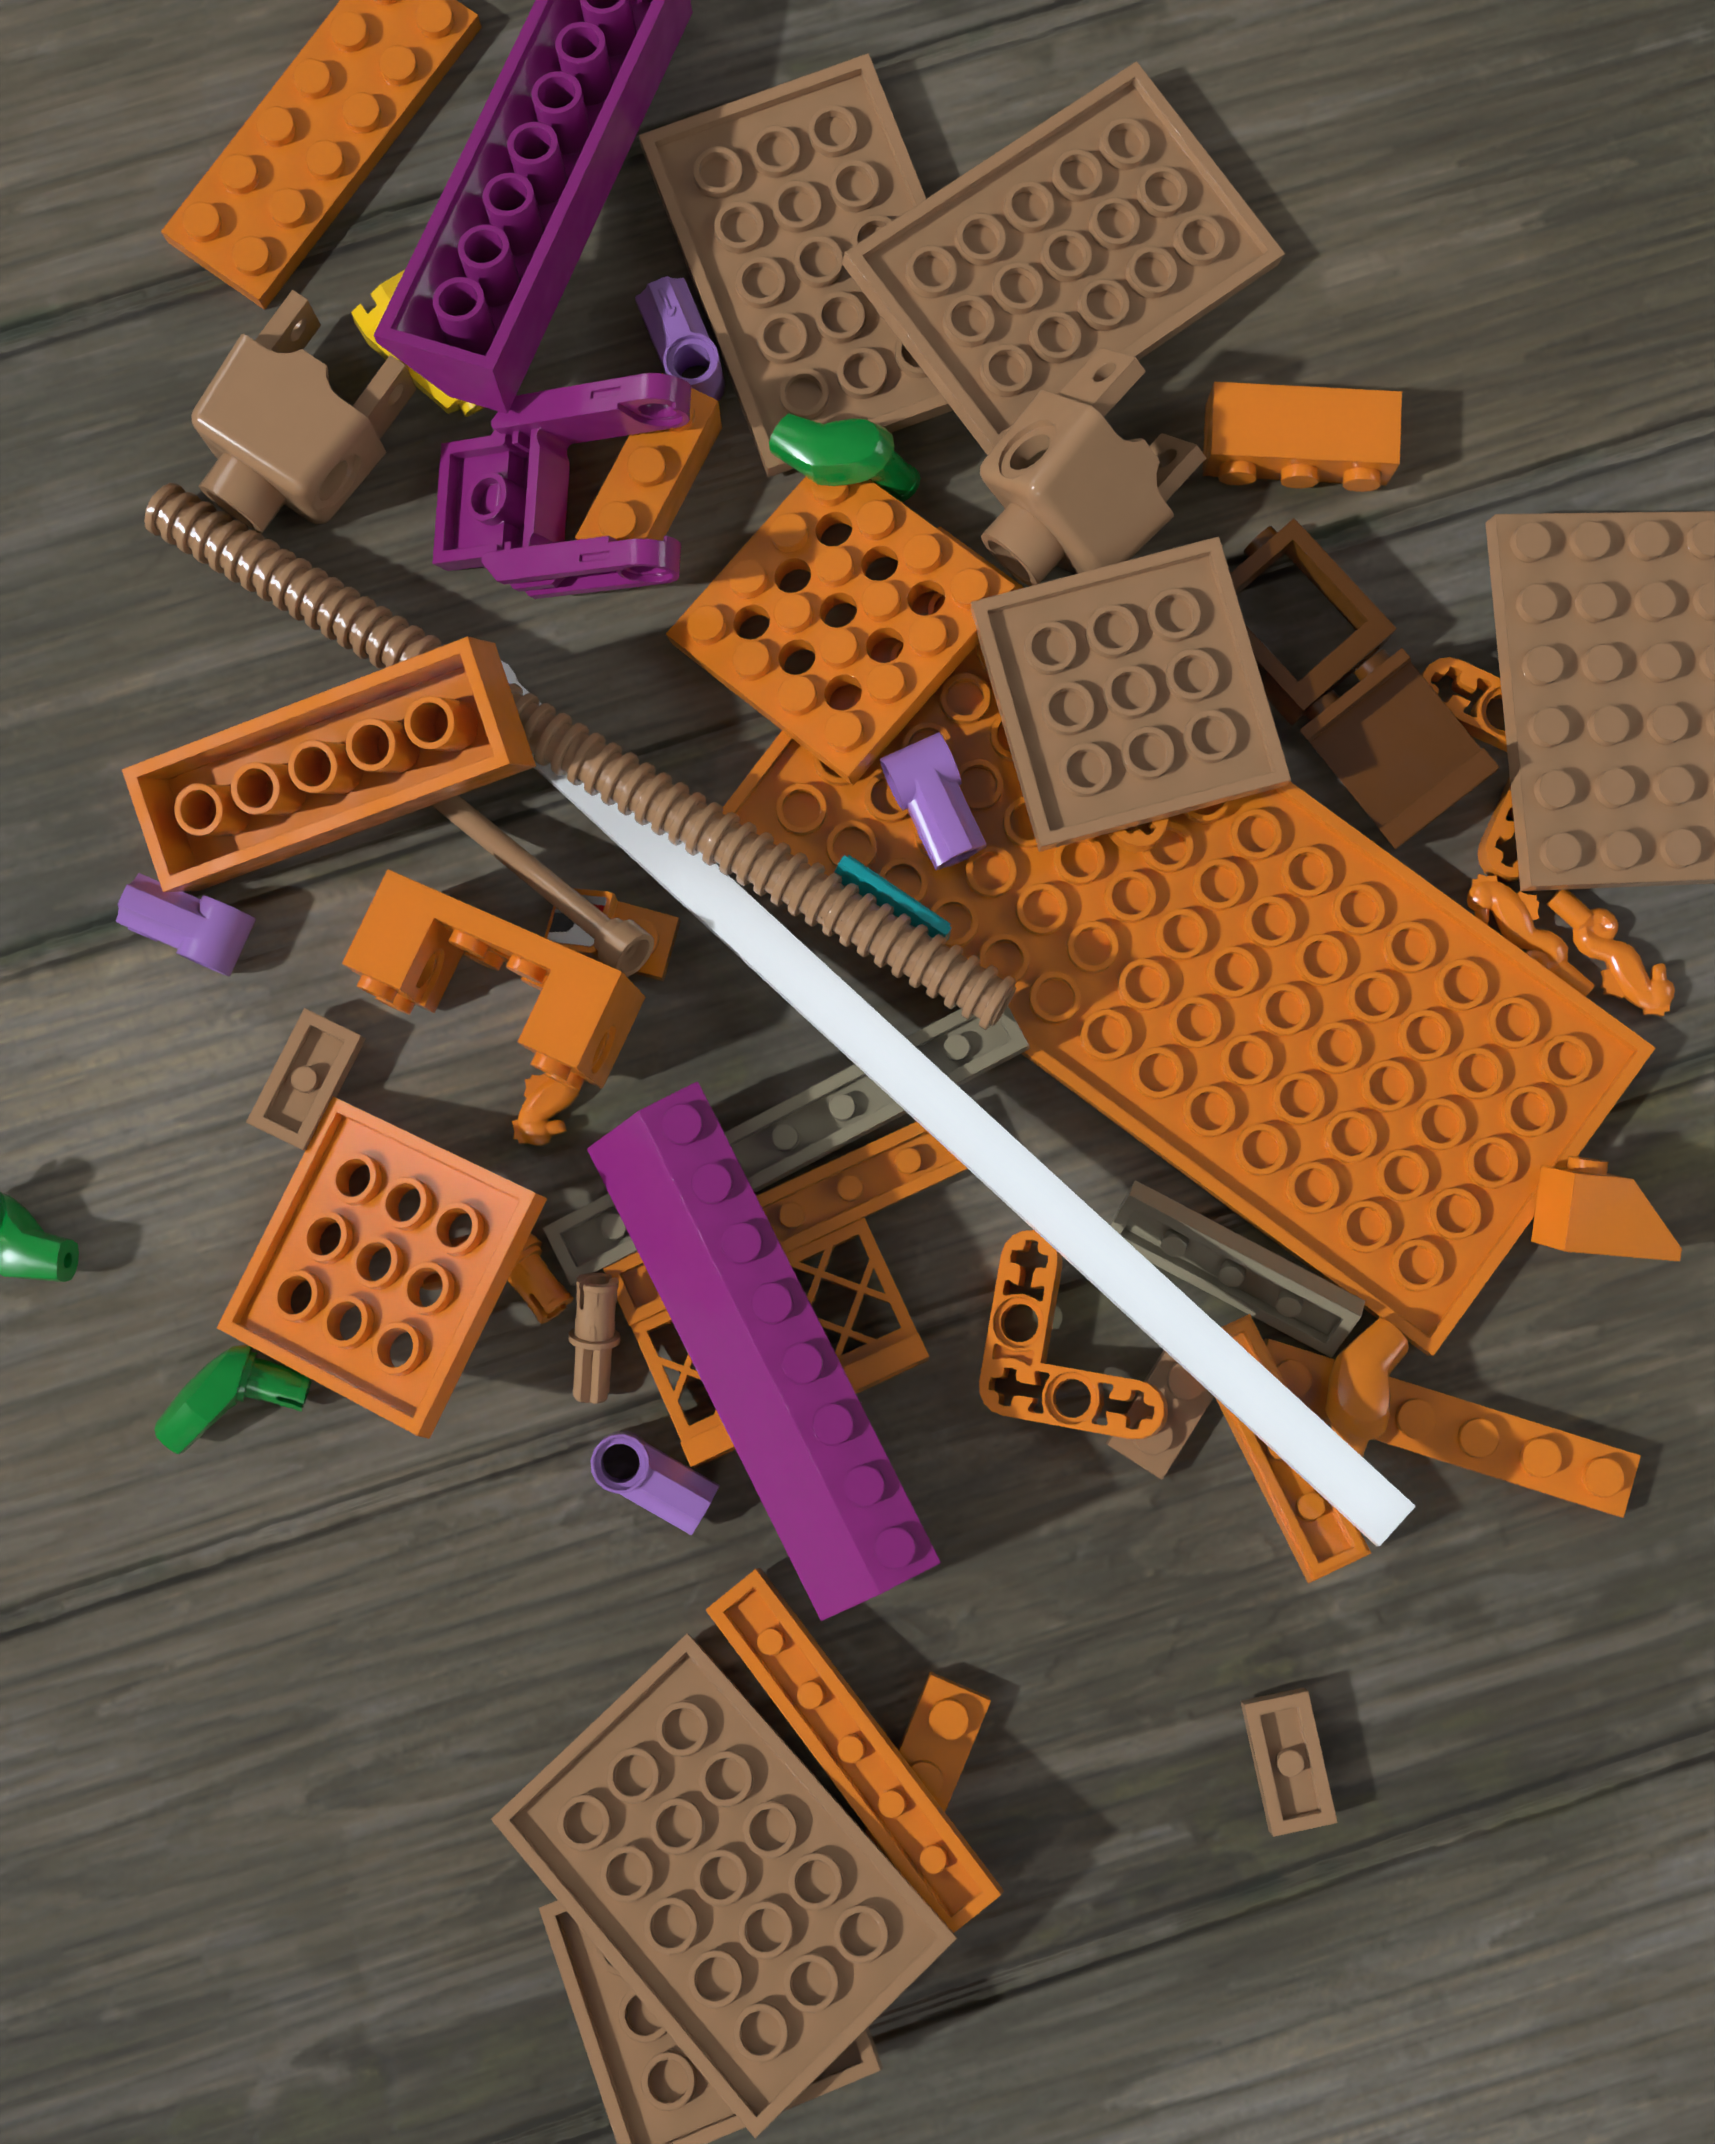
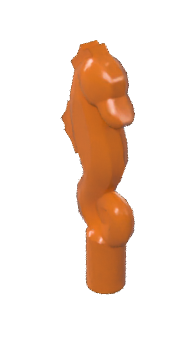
[1466,874,1595,996]
[1546,889,1675,1017]
[512,1073,580,1146]

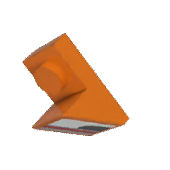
[544,888,681,981]

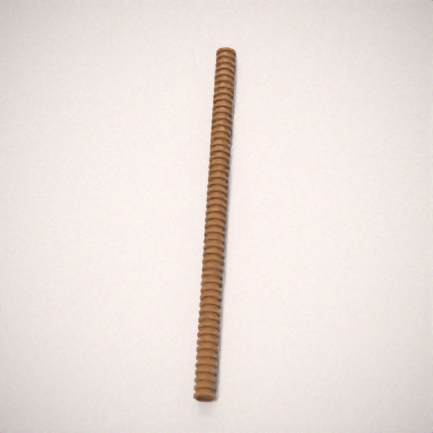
[144,483,1016,1030]

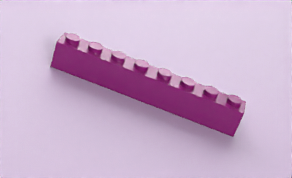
[374,0,693,414]
[587,1081,941,1621]

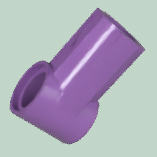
[635,276,725,401]
[880,732,986,870]
[116,873,256,977]
[590,1431,720,1535]

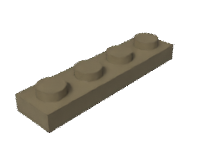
[1109,1180,1365,1358]

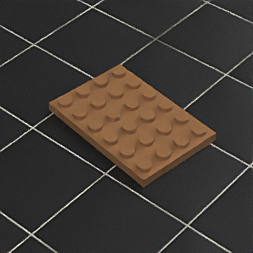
[639,53,953,478]
[842,61,1285,455]
[1485,511,1715,891]
[491,1633,958,2138]

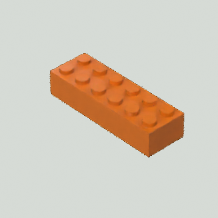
[122,636,536,892]

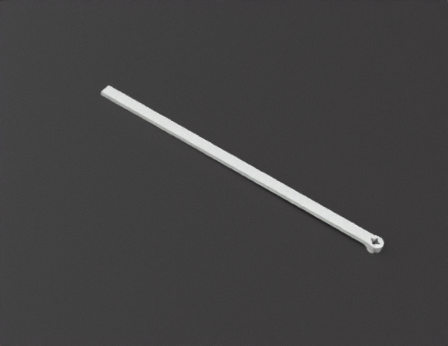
[501,661,1415,1547]

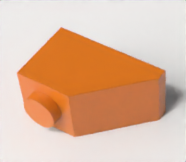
[1531,1156,1682,1261]

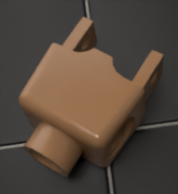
[191,290,416,534]
[980,347,1206,586]

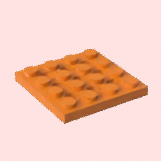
[666,476,1017,786]
[217,1097,547,1439]

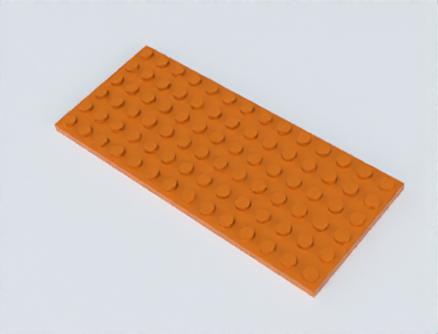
[723,526,1655,1356]

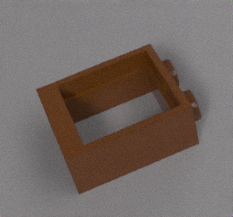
[1229,518,1397,726]

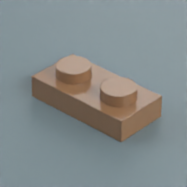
[246,1008,366,1151]
[1105,1350,1214,1480]
[1240,1687,1338,1837]

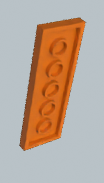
[161,0,482,310]

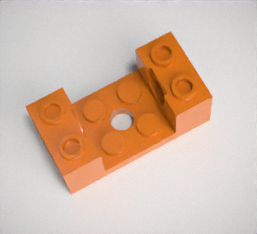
[342,869,646,1091]

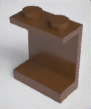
[1300,648,1500,850]

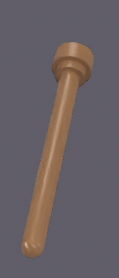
[432,795,654,977]

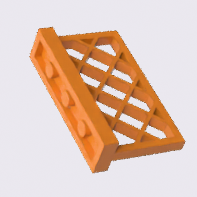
[631,1217,929,1468]

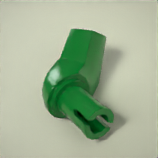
[769,413,921,502]
[0,1192,79,1282]
[154,1345,312,1455]

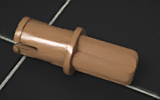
[568,1273,620,1404]

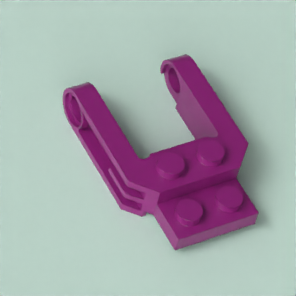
[432,373,692,599]

